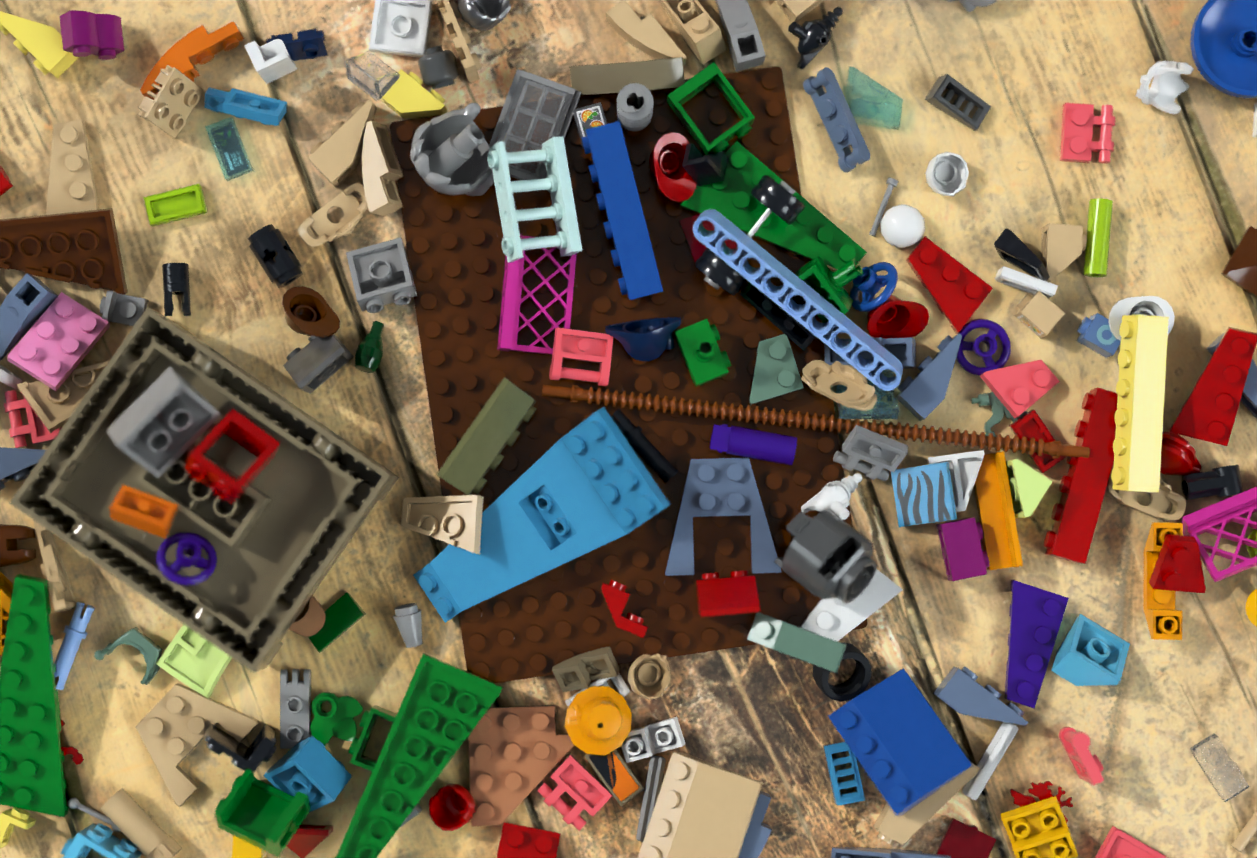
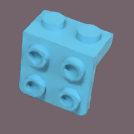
[60,823,142,858]

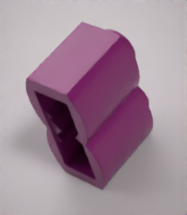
[59,10,125,60]

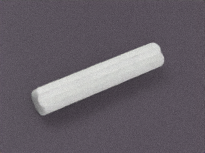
[962,722,1018,800]

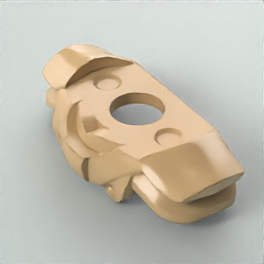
[297,182,368,248]
[801,360,877,411]
[1105,472,1187,523]

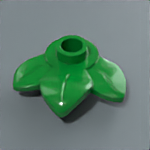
[310,692,363,746]

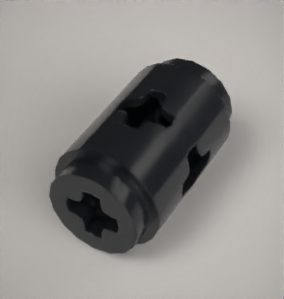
[248,224,303,288]

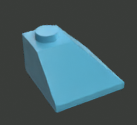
[1051,614,1130,686]

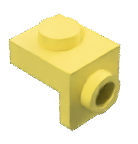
[0,807,36,849]

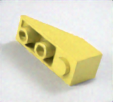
[0,11,79,78]

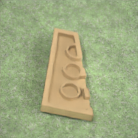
[435,0,482,83]
[46,119,99,215]

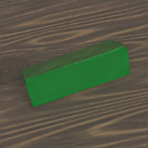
[308,592,366,652]

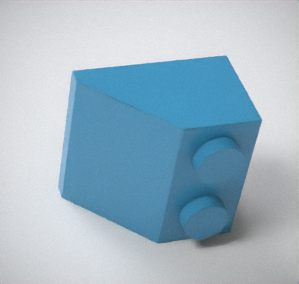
[263,735,352,813]

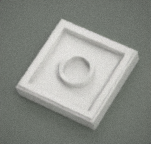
[369,0,433,58]

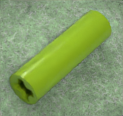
[1083,198,1113,277]

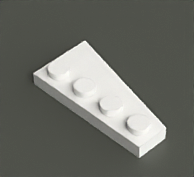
[800,570,903,664]

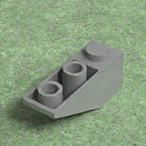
[716,0,766,72]

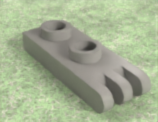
[280,669,311,749]

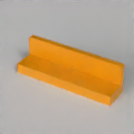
[974,451,1023,570]

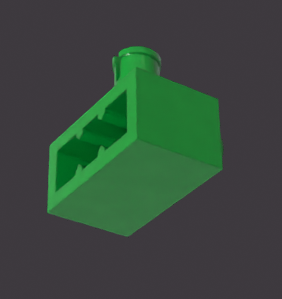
[795,256,863,323]
[674,319,731,388]

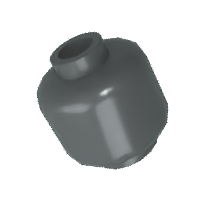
[418,45,459,89]

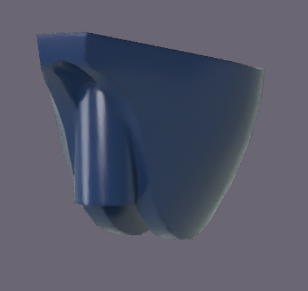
[605,317,681,361]

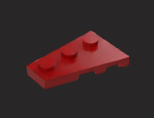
[906,237,993,334]

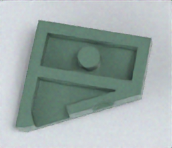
[749,334,804,405]

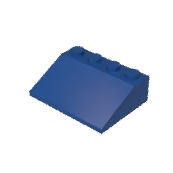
[828,668,973,816]

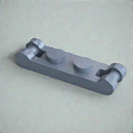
[803,67,870,172]

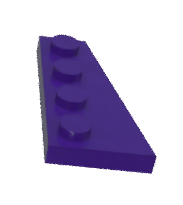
[1005,580,1069,708]

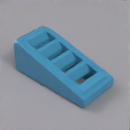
[823,741,865,806]

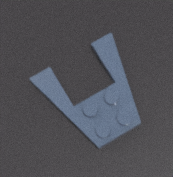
[665,458,781,576]

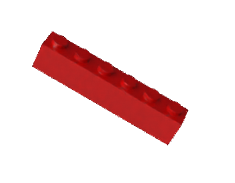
[1044,388,1118,564]

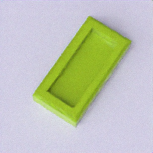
[143,184,208,227]

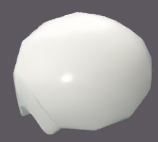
[925,152,969,196]
[880,205,925,248]

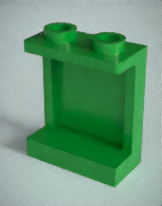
[215,769,311,857]

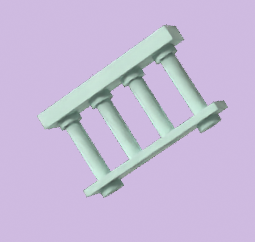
[487,136,582,263]

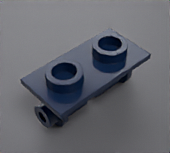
[266,28,328,61]

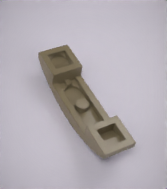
[570,57,685,95]

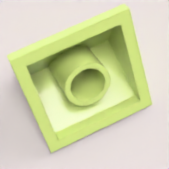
[1006,459,1053,518]

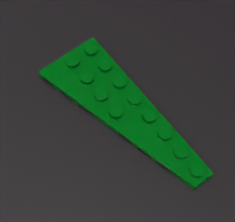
[0,574,69,817]
[336,653,503,858]

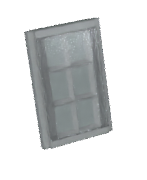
[489,69,582,180]

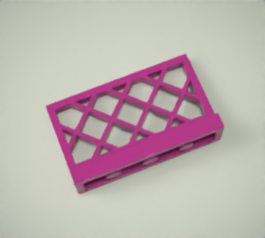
[497,234,577,355]
[1181,486,1257,582]

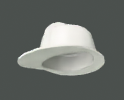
[1108,296,1175,341]

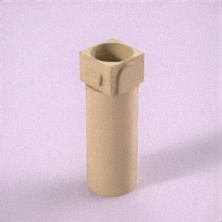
[100,788,182,858]

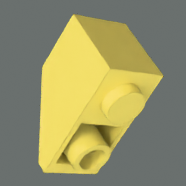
[379,69,447,119]

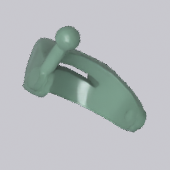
[94,627,162,685]

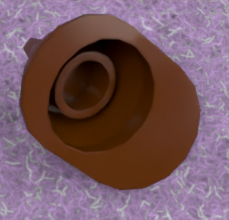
[282,286,340,337]

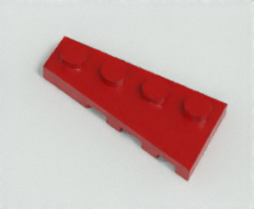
[1169,327,1257,446]

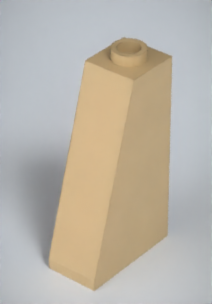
[873,763,980,845]

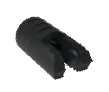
[162,263,191,316]

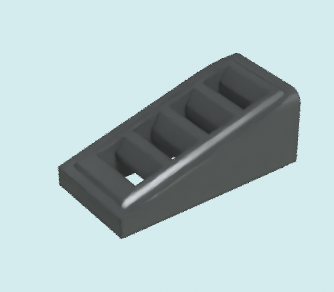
[925,74,991,131]

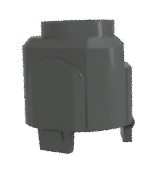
[775,510,877,603]

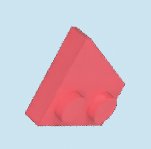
[980,360,1060,418]

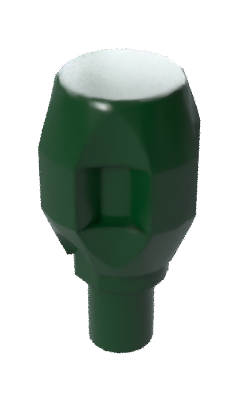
[355,321,384,373]

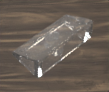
[345,51,400,101]

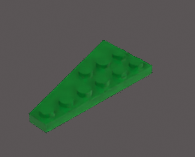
[680,141,867,271]

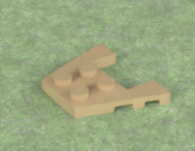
[136,683,260,807]

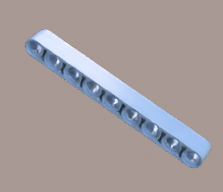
[693,209,903,391]

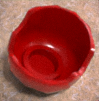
[429,784,475,831]

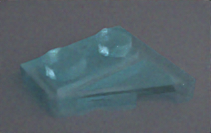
[845,67,903,129]

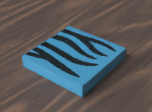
[891,462,957,527]

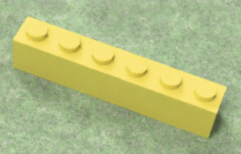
[1111,315,1169,492]

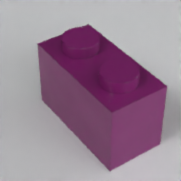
[936,517,990,581]

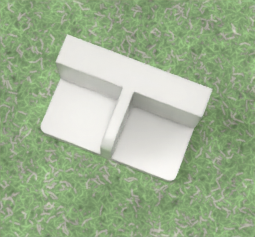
[244,39,297,84]

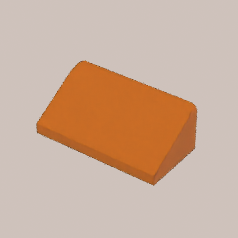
[109,484,179,538]

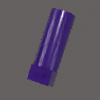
[709,424,797,466]

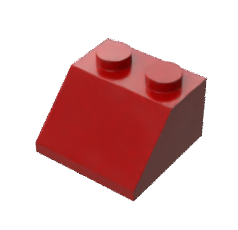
[696,570,760,617]

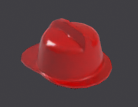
[649,132,696,202]
[867,295,929,339]

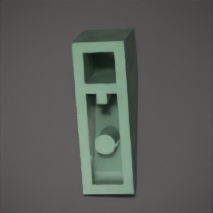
[747,612,847,673]

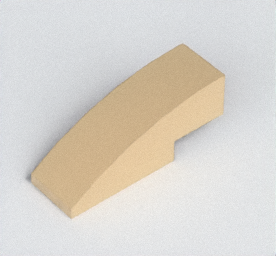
[606,0,687,66]
[362,120,404,217]

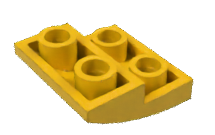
[1001,796,1078,858]

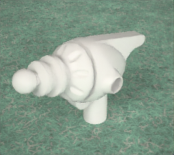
[801,473,862,520]

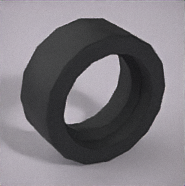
[813,642,871,702]

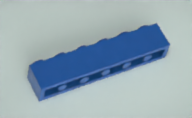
[581,121,663,300]

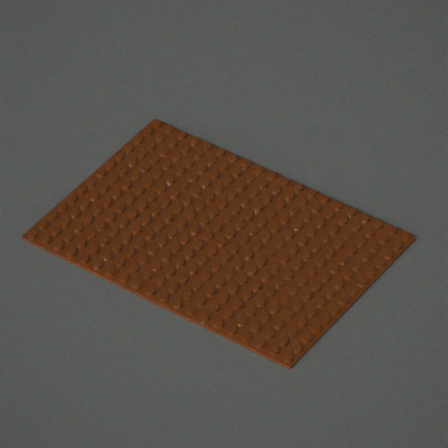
[390,66,867,683]

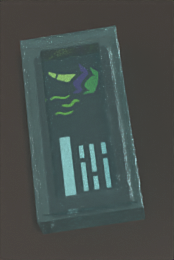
[205,117,254,181]

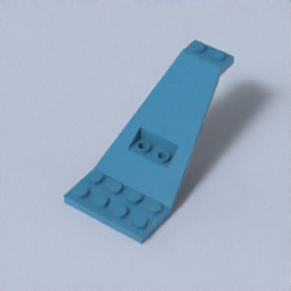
[413,407,670,623]

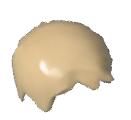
[627,654,671,699]

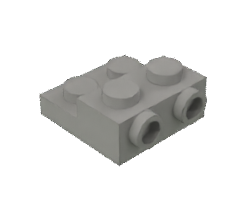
[346,237,417,313]

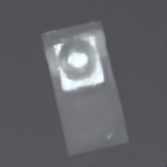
[1189,733,1249,802]

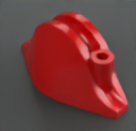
[1160,432,1202,476]

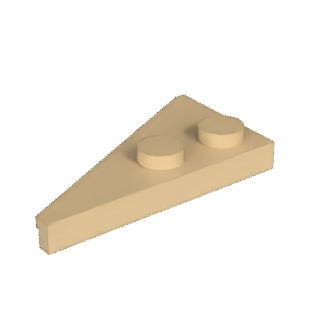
[33,520,76,611]

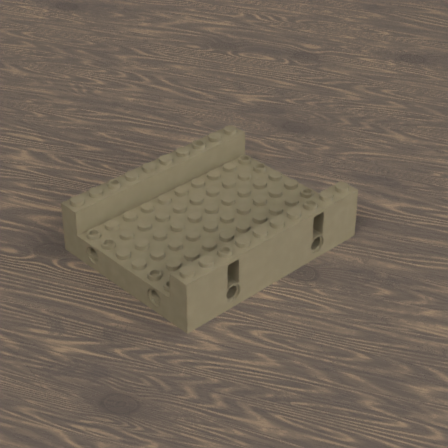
[10,307,399,672]

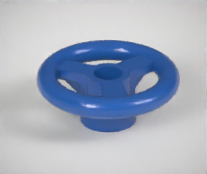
[850,262,898,312]

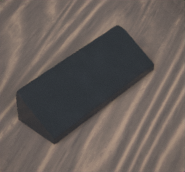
[740,282,816,351]

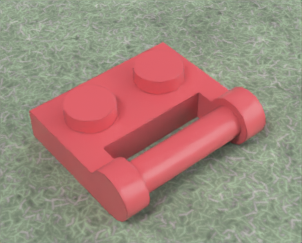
[549,327,614,387]
[1059,727,1104,785]

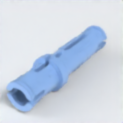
[54,602,95,690]

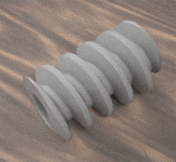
[617,83,654,131]

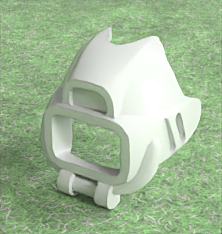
[1136,61,1194,114]

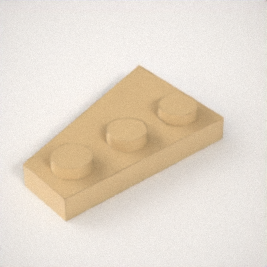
[16,361,109,433]
[401,495,483,555]

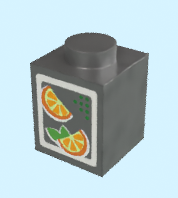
[573,102,607,149]

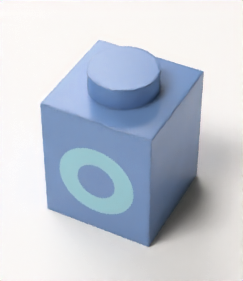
[1077,313,1121,358]

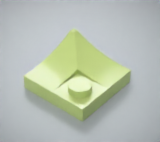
[156,624,232,698]

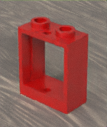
[184,408,281,504]

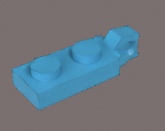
[204,88,287,126]

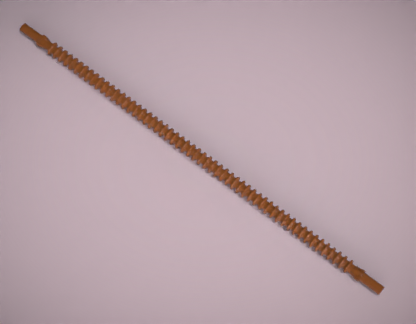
[542,384,1090,458]

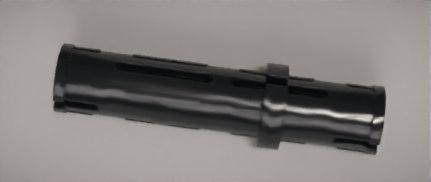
[611,408,678,483]

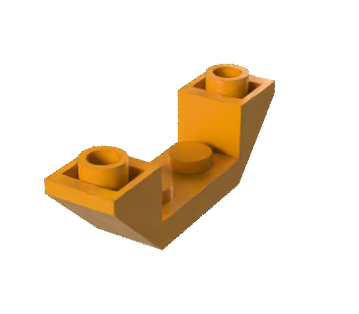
[1143,522,1183,640]

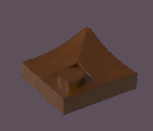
[1221,226,1257,298]

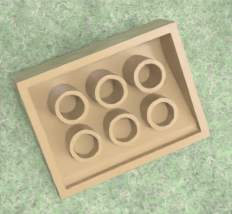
[638,752,763,858]

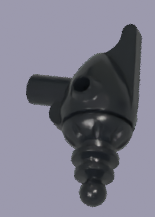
[788,7,843,69]

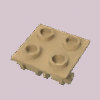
[138,65,204,139]

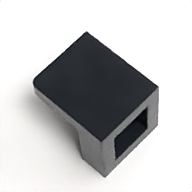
[682,143,728,186]

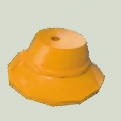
[565,686,632,755]

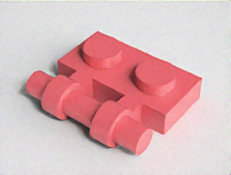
[1060,103,1115,163]
[4,390,62,448]
[537,754,613,831]

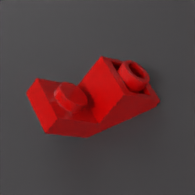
[601,580,648,638]

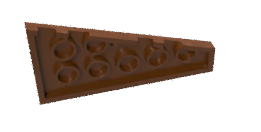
[0,208,128,295]

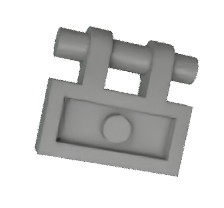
[833,425,908,481]

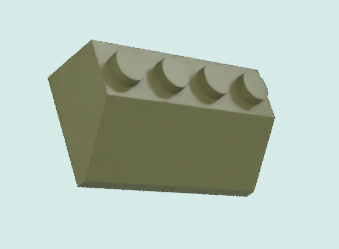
[437,377,537,495]

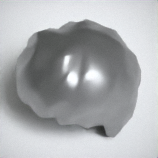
[457,0,511,31]

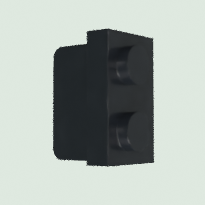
[205,723,277,772]

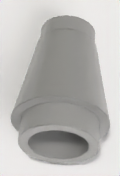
[393,603,423,648]

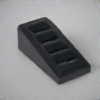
[994,228,1050,281]

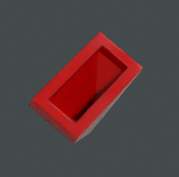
[287,824,333,858]

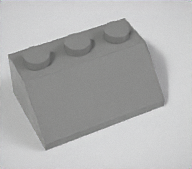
[106,367,221,478]

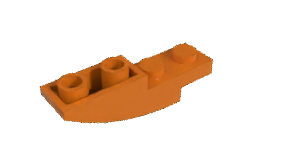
[140,21,245,100]

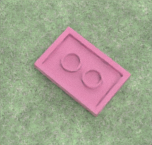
[7,292,110,391]

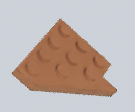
[469,705,574,826]

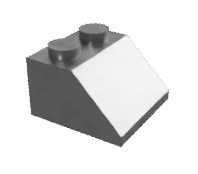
[283,334,354,394]

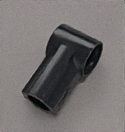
[1181,465,1244,500]

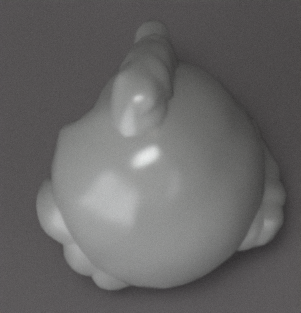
[410,103,494,196]

